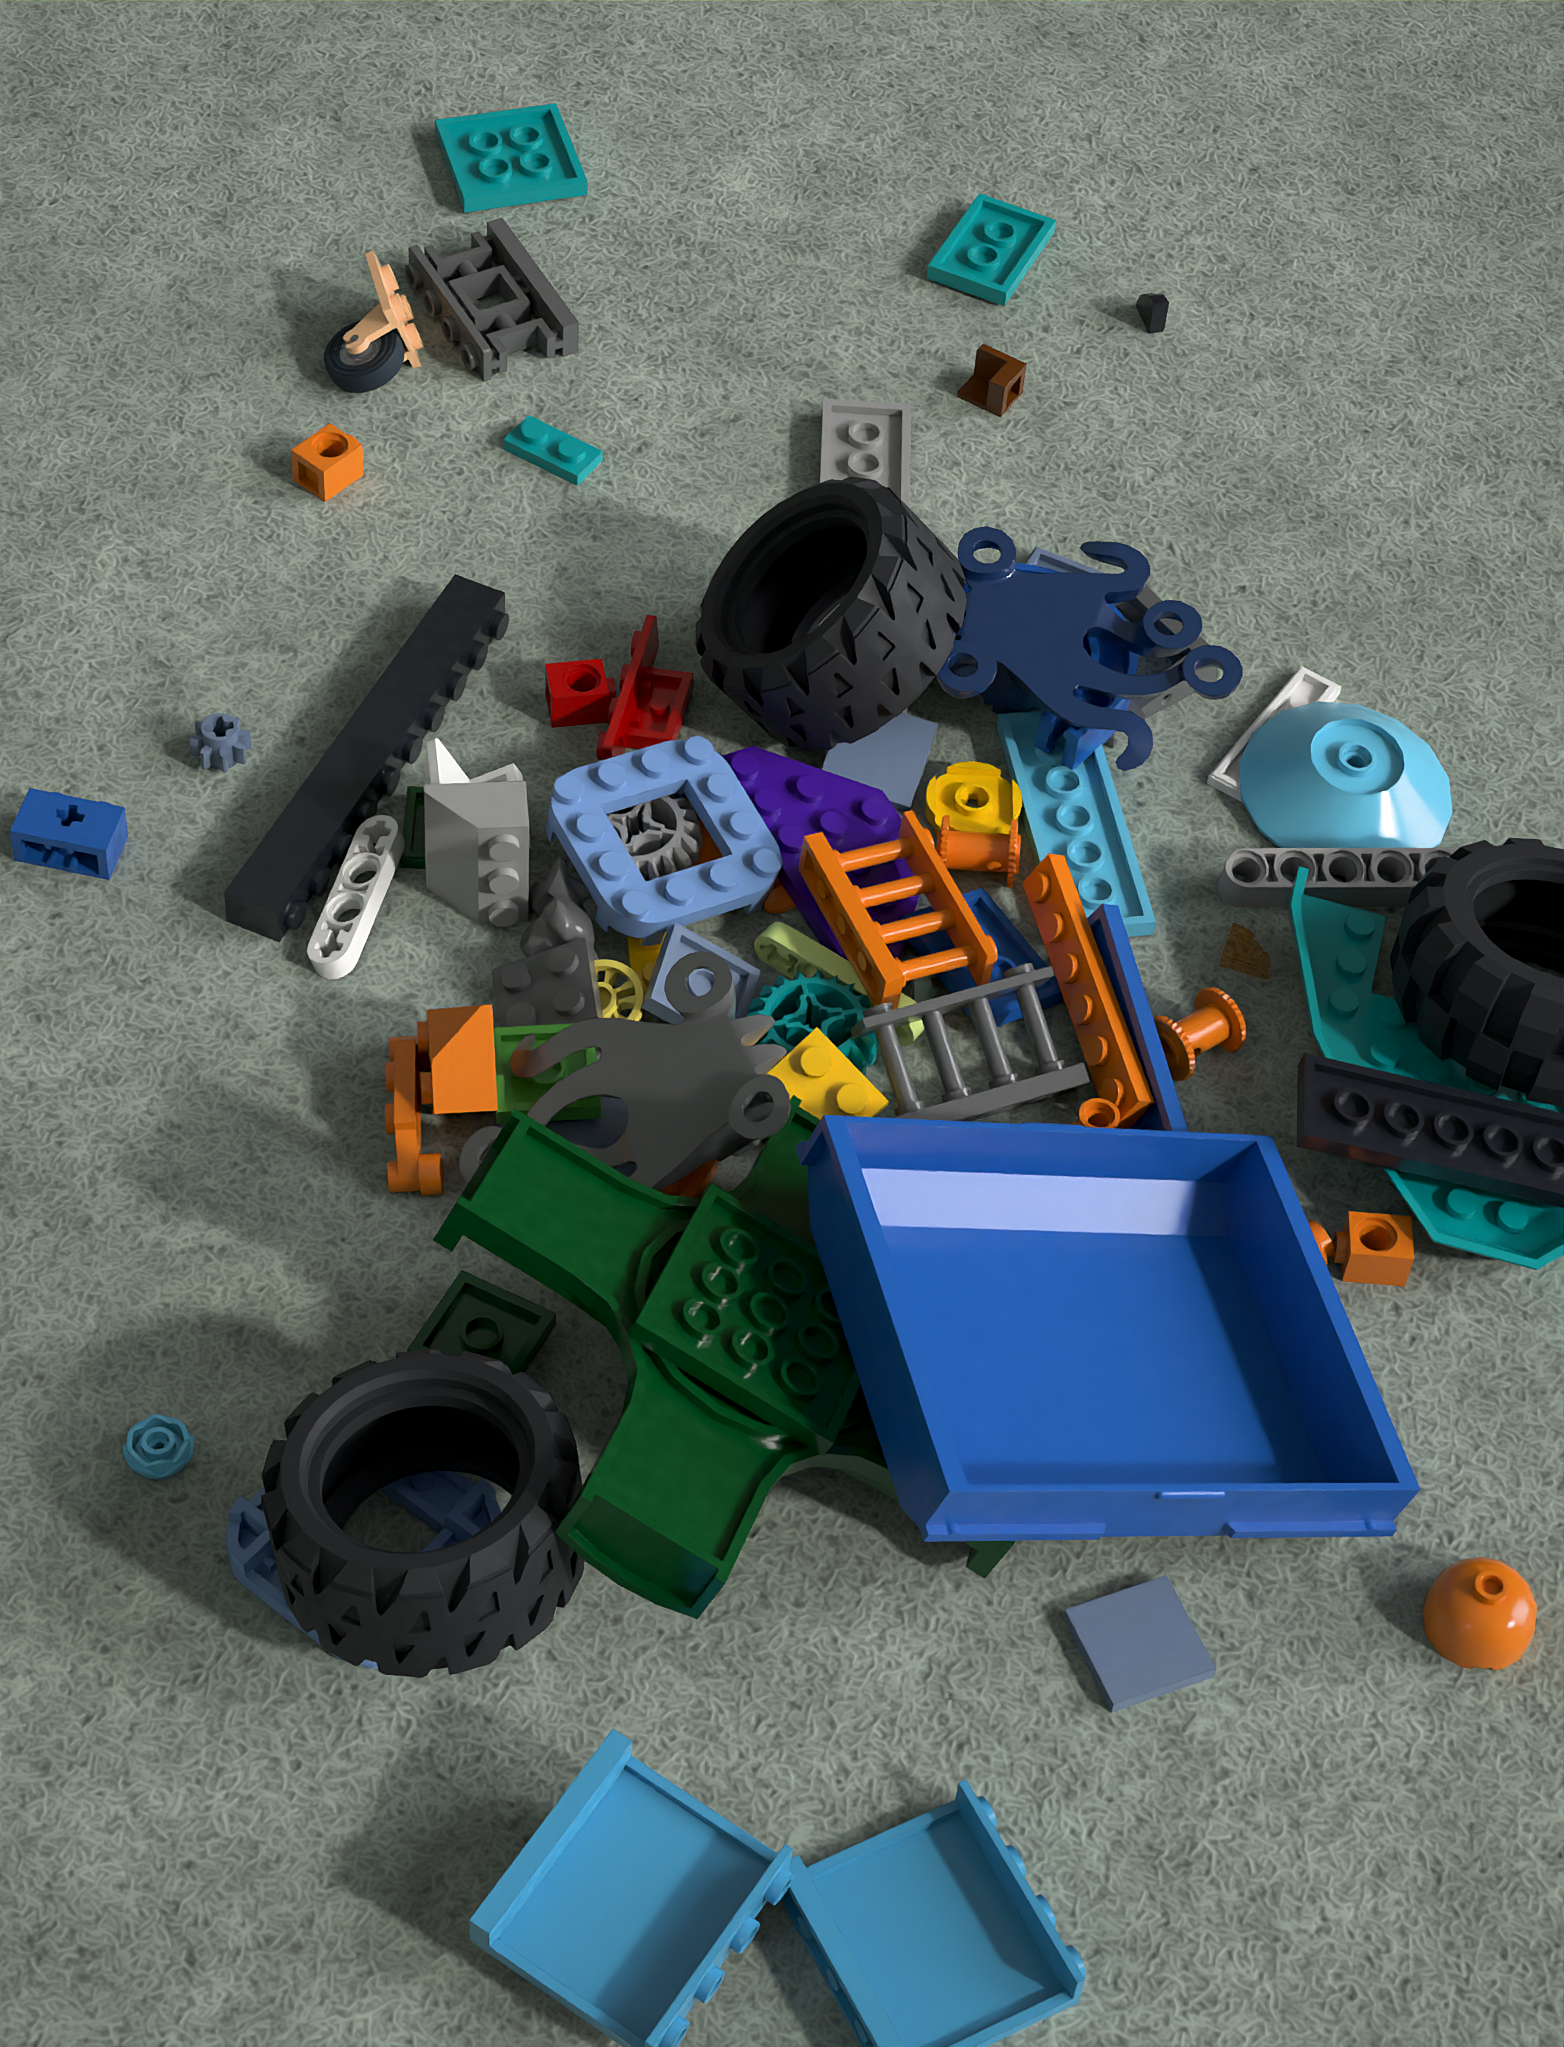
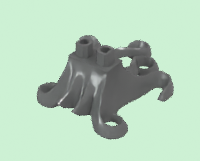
[459,951,791,1192]

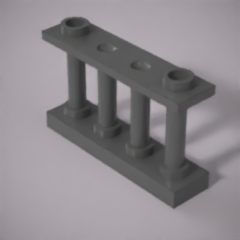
[850,963,1090,1122]

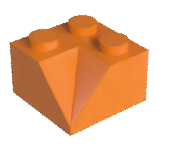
[417,1005,498,1115]

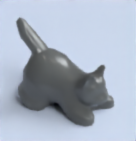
[520,857,614,988]

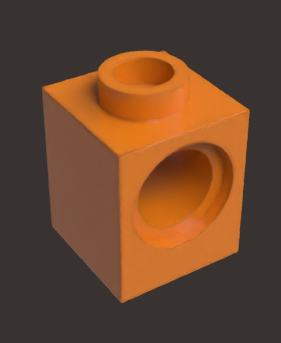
[291,423,363,502]
[1332,1211,1414,1287]

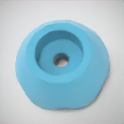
[123,1414,194,1480]

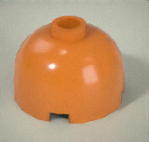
[1422,1557,1537,1670]

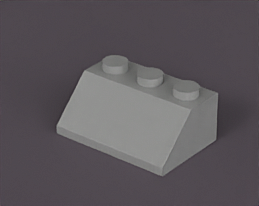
[424,781,529,927]

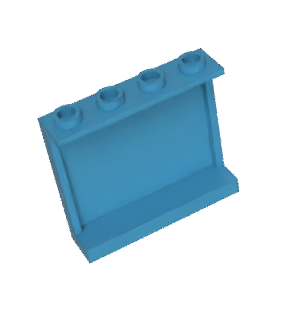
[469,1729,794,2047]
[781,1779,1086,2047]

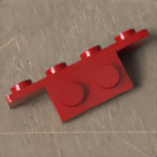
[596,615,694,760]

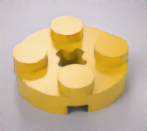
[924,761,1022,835]

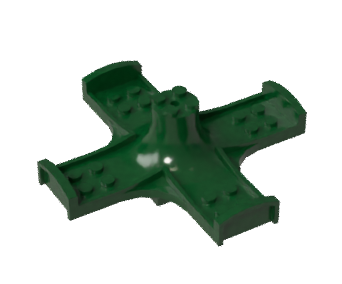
[433,1095,1015,1619]

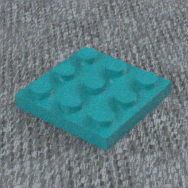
[435,103,588,213]

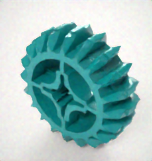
[747,970,879,1075]

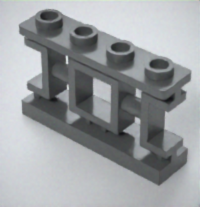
[405,218,579,382]

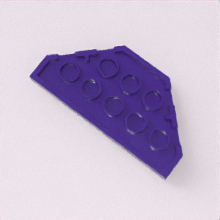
[722,746,920,961]

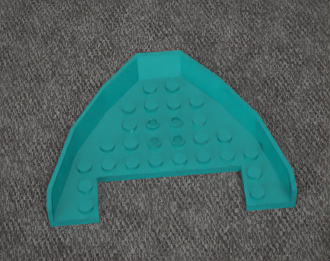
[1286,866,1564,1270]

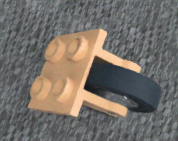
[324,250,423,393]

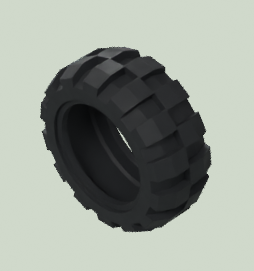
[1390,838,1564,1107]

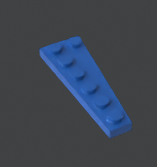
[1048,904,1188,1132]

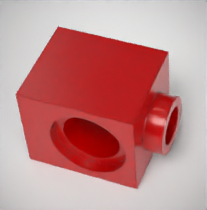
[545,659,616,728]

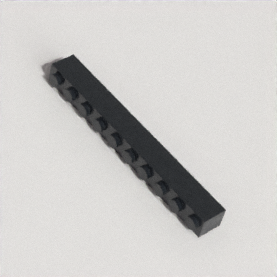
[224,574,509,943]

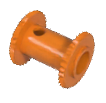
[936,815,1021,888]
[1153,987,1246,1082]

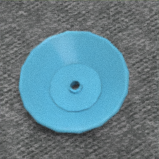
[1238,701,1453,875]

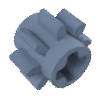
[190,713,251,773]

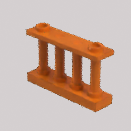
[798,810,998,1010]

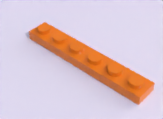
[1022,853,1155,1129]

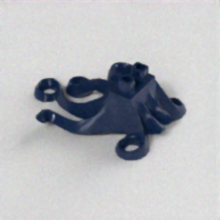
[936,526,1243,771]

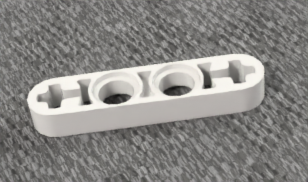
[307,815,405,979]

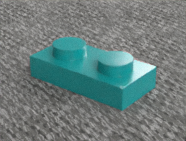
[503,415,603,486]

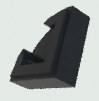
[1136,293,1169,334]

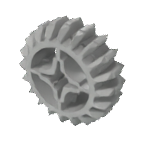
[606,793,703,881]

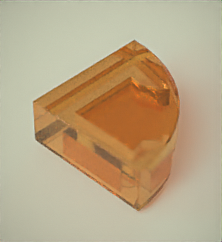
[1219,923,1270,980]

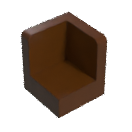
[957,344,1027,417]

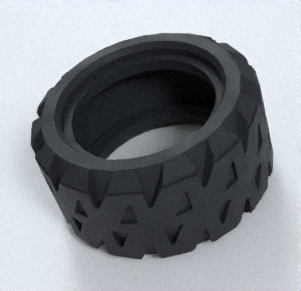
[695,476,967,751]
[261,1349,584,1678]

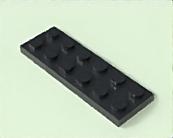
[1297,1053,1564,1208]

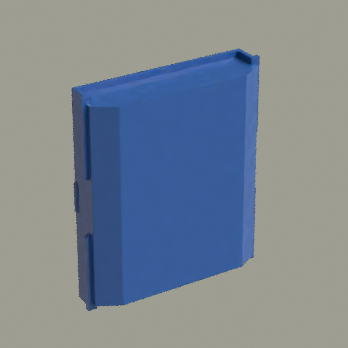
[795,1115,1421,1542]

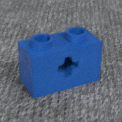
[10,788,128,880]

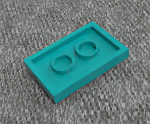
[927,193,1056,306]

